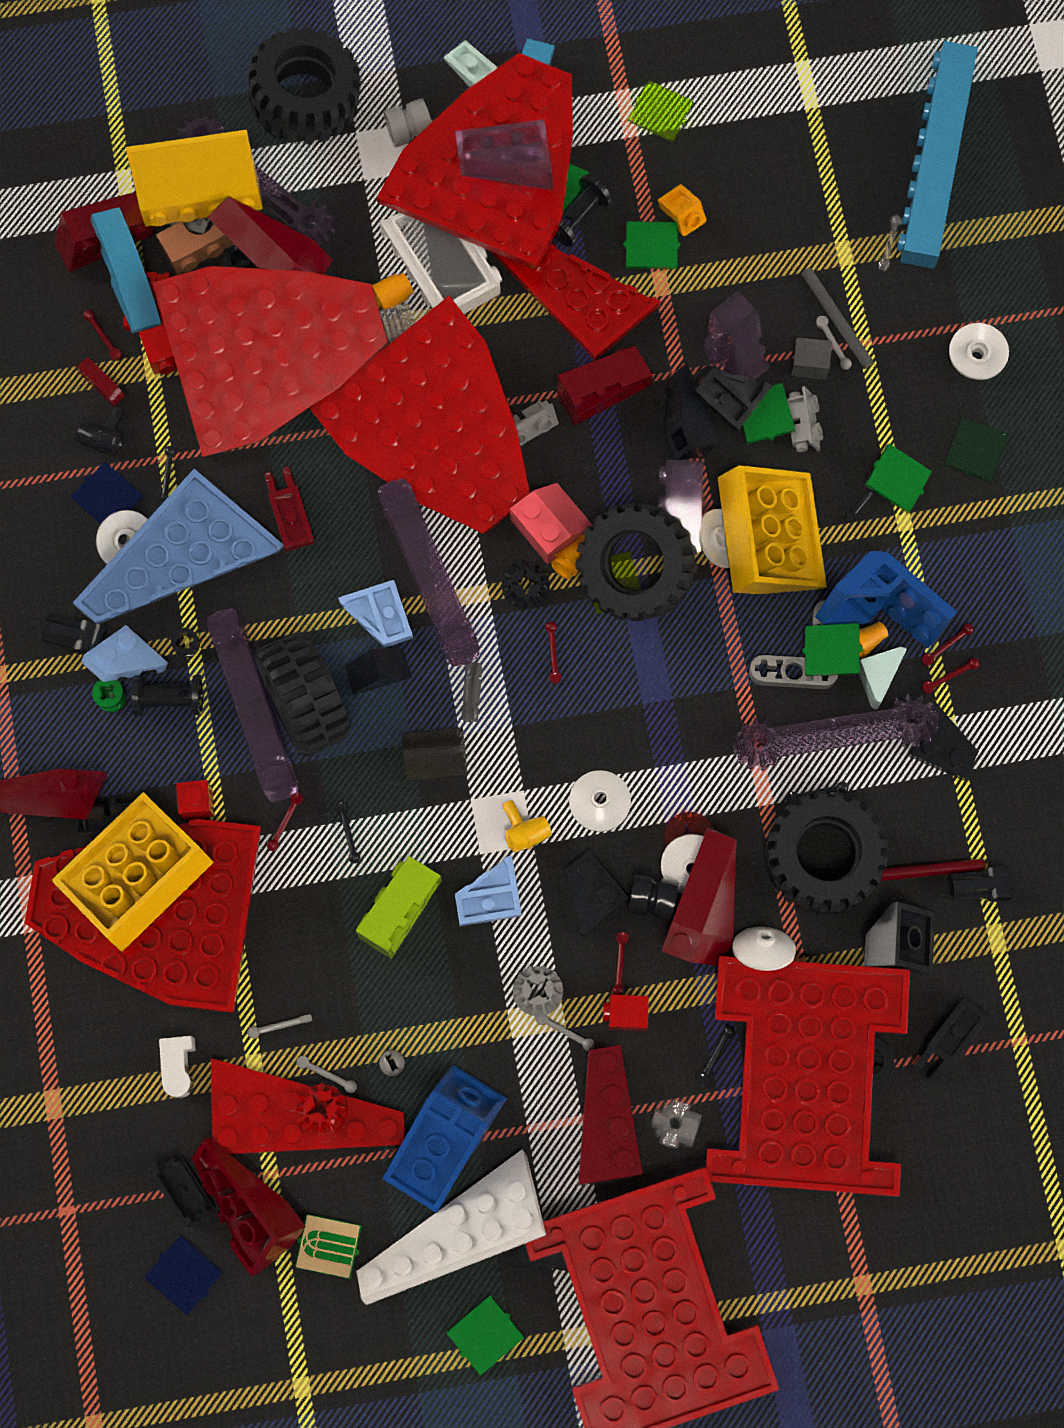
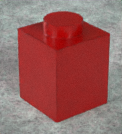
[139,324,177,375]
[176,780,215,821]
[603,995,649,1031]

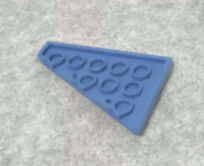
[73,469,284,624]

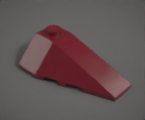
[207,196,333,275]
[0,769,107,820]
[662,828,737,966]
[192,1137,306,1277]

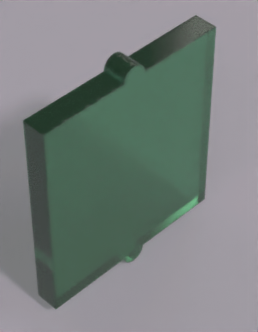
[944,417,1009,482]

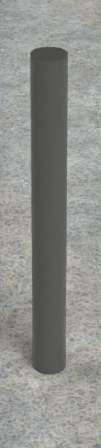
[801,267,874,369]

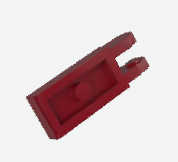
[264,466,315,552]

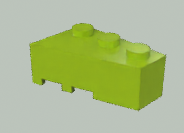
[356,856,442,959]

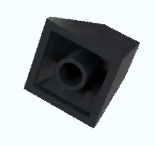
[864,902,935,974]

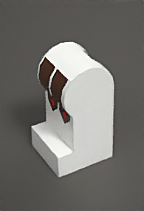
[159,1036,196,1098]

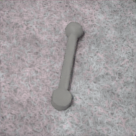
[816,316,852,370]
[248,1014,313,1039]
[535,1015,595,1051]
[297,1056,357,1093]

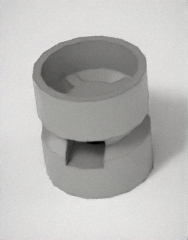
[383,98,432,147]

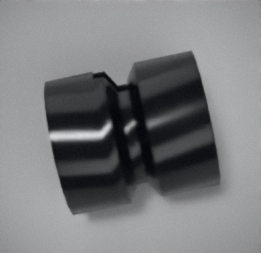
[627,872,679,922]

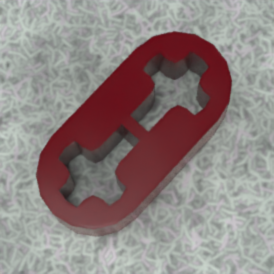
[76,357,125,407]

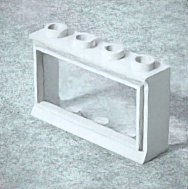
[380,213,502,314]

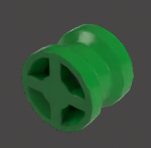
[92,680,127,713]

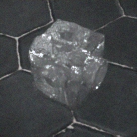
[650,1100,702,1149]

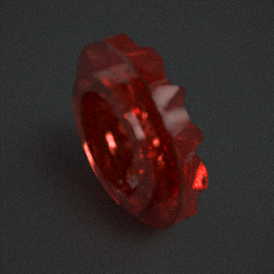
[665,812,713,846]

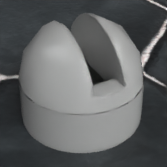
[379,1050,405,1076]

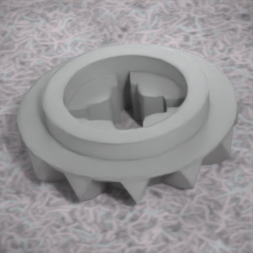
[513,966,563,1016]

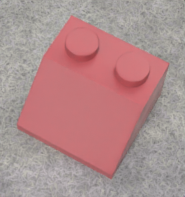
[510,483,593,565]

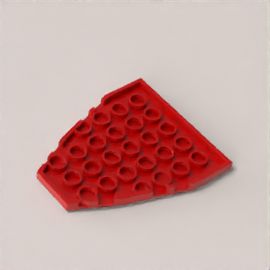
[377,53,573,270]
[152,266,388,457]
[310,296,531,535]
[24,819,262,1013]

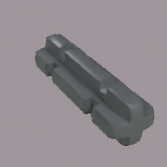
[462,662,482,722]

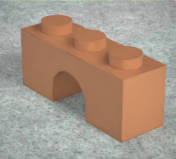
[156,221,234,275]

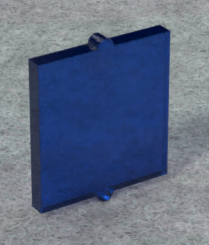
[70,462,143,525]
[145,1236,223,1315]

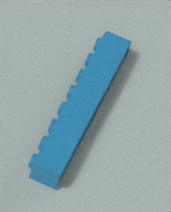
[897,41,978,269]

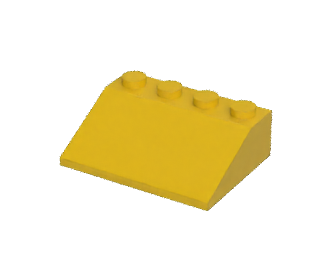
[126,130,262,227]
[717,465,827,594]
[52,792,214,952]

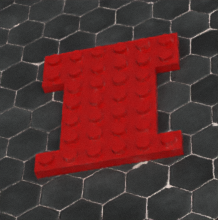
[706,956,910,1196]
[525,1167,779,1428]

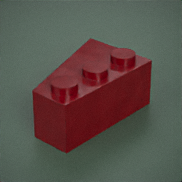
[55,191,155,273]
[557,346,653,426]

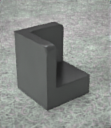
[791,338,832,380]

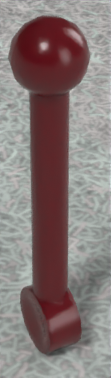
[83,310,122,361]
[545,622,561,684]
[921,623,974,666]
[922,658,980,694]
[267,792,303,851]
[612,932,629,995]

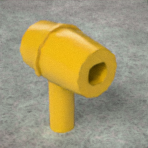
[502,800,552,853]

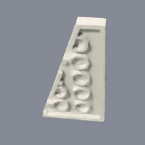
[357,1149,546,1305]

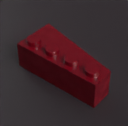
[578,1045,643,1186]

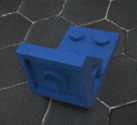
[815,551,958,648]
[382,1065,507,1213]

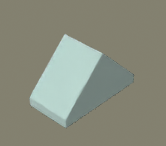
[859,647,907,710]

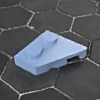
[338,580,413,648]
[81,625,168,682]
[455,856,522,926]

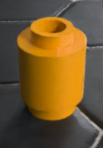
[372,273,414,313]

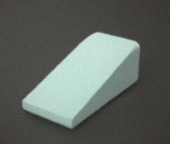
[444,40,498,87]

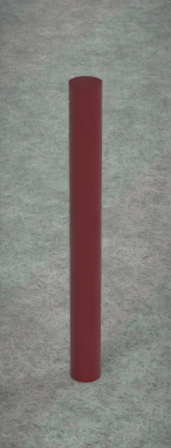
[880,859,985,881]

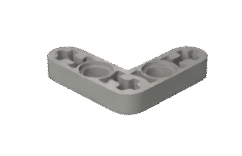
[749,600,838,689]

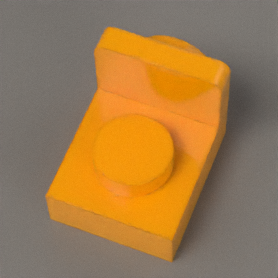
[658,184,706,236]

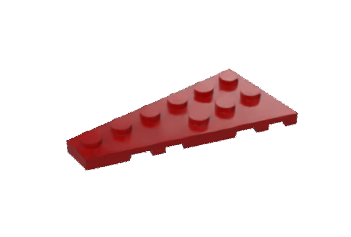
[488,243,661,361]
[211,1058,405,1154]

